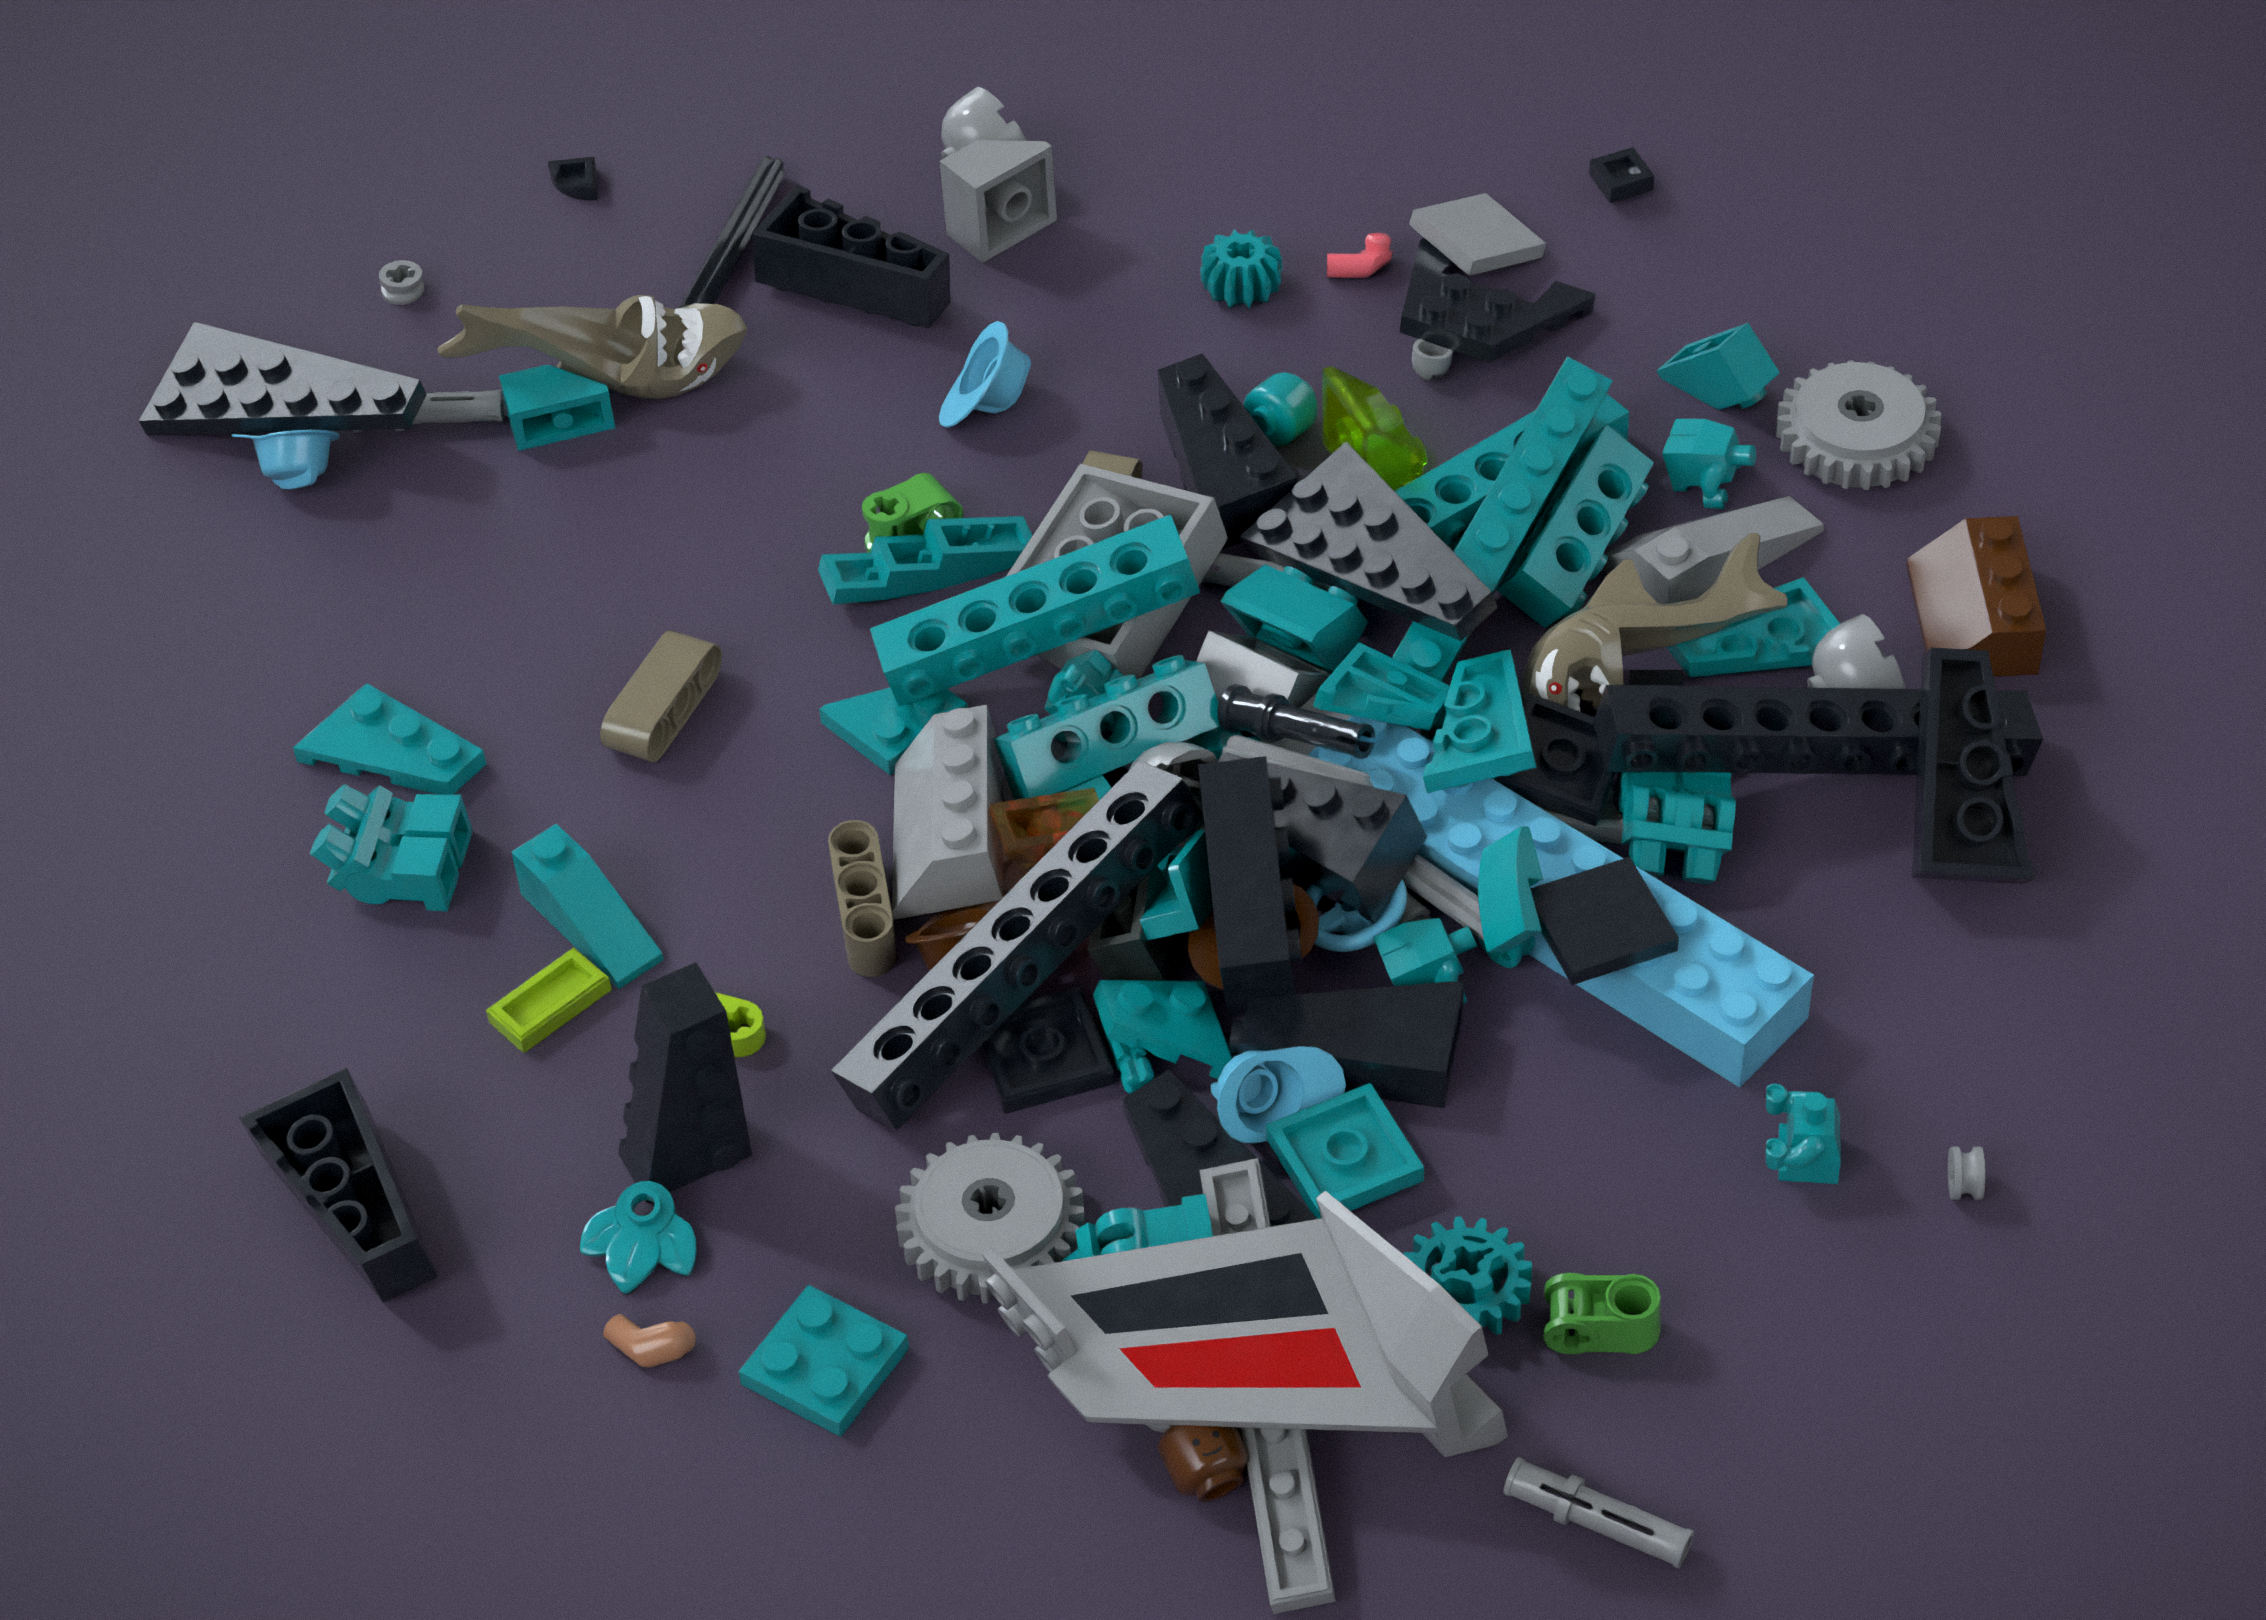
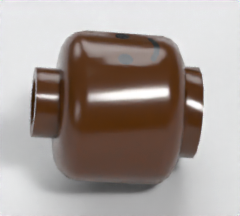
[1157,1425,1249,1502]

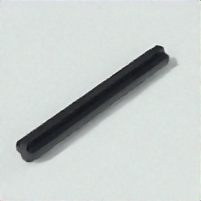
[679,156,785,308]

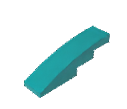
[818,516,1033,605]

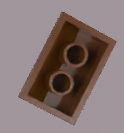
[1906,516,2046,677]

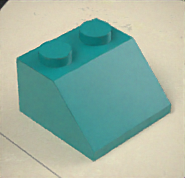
[1220,564,1368,674]

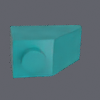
[1657,323,1780,410]
[499,364,615,451]

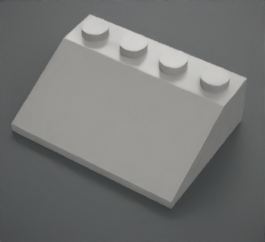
[1006,464,1228,680]

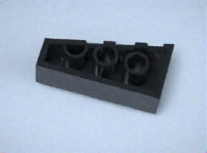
[1158,353,1297,550]
[1912,647,2035,884]
[1196,753,1427,924]
[618,962,752,1203]
[239,1068,438,1303]

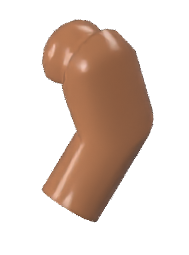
[603,1314,696,1368]

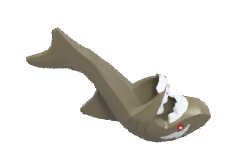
[437,295,748,399]
[1521,533,1788,712]

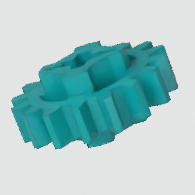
[1403,1216,1532,1335]

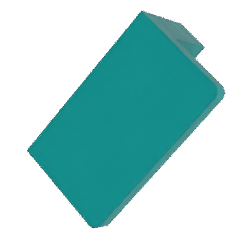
[1140,829,1213,940]

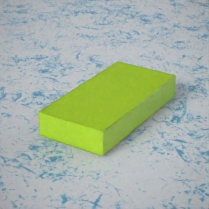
[486,947,612,1053]

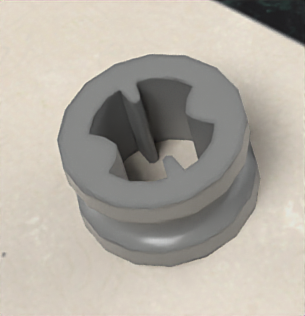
[379,260,424,305]
[1948,1146,1985,1200]

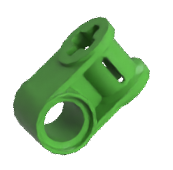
[862,473,964,553]
[1544,1273,1661,1354]

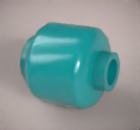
[1243,372,1318,447]

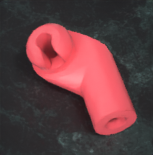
[1327,233,1393,278]

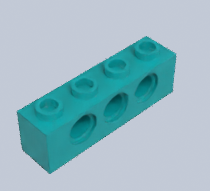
[1497,425,1654,628]
[993,655,1220,803]

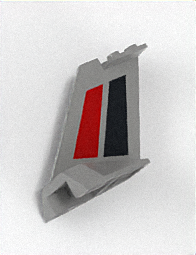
[982,1191,1508,1457]

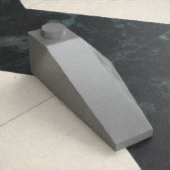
[1602,496,1824,604]

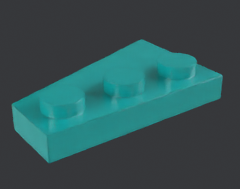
[1666,577,1840,677]
[1423,649,1536,793]
[293,683,487,795]

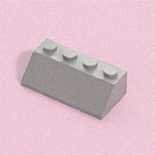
[892,705,1003,920]

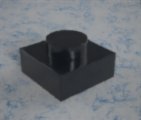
[1589,147,1654,203]

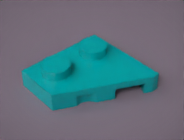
[1313,642,1450,730]
[819,688,968,775]
[1093,980,1232,1079]

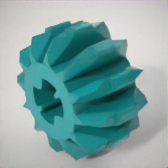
[1200,229,1283,308]

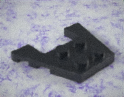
[1399,238,1596,362]

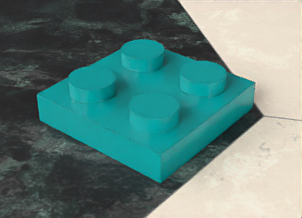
[1266,1083,1424,1219]
[738,1285,909,1437]

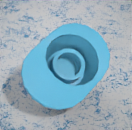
[939,321,1031,428]
[232,430,339,490]
[1211,1046,1346,1143]

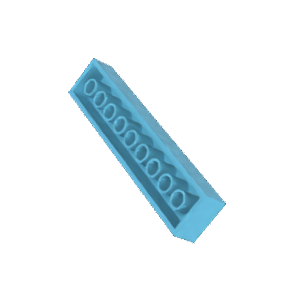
[1307,716,1814,1088]

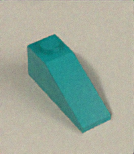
[511,823,664,989]

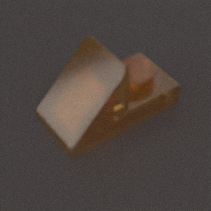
[989,788,1099,870]

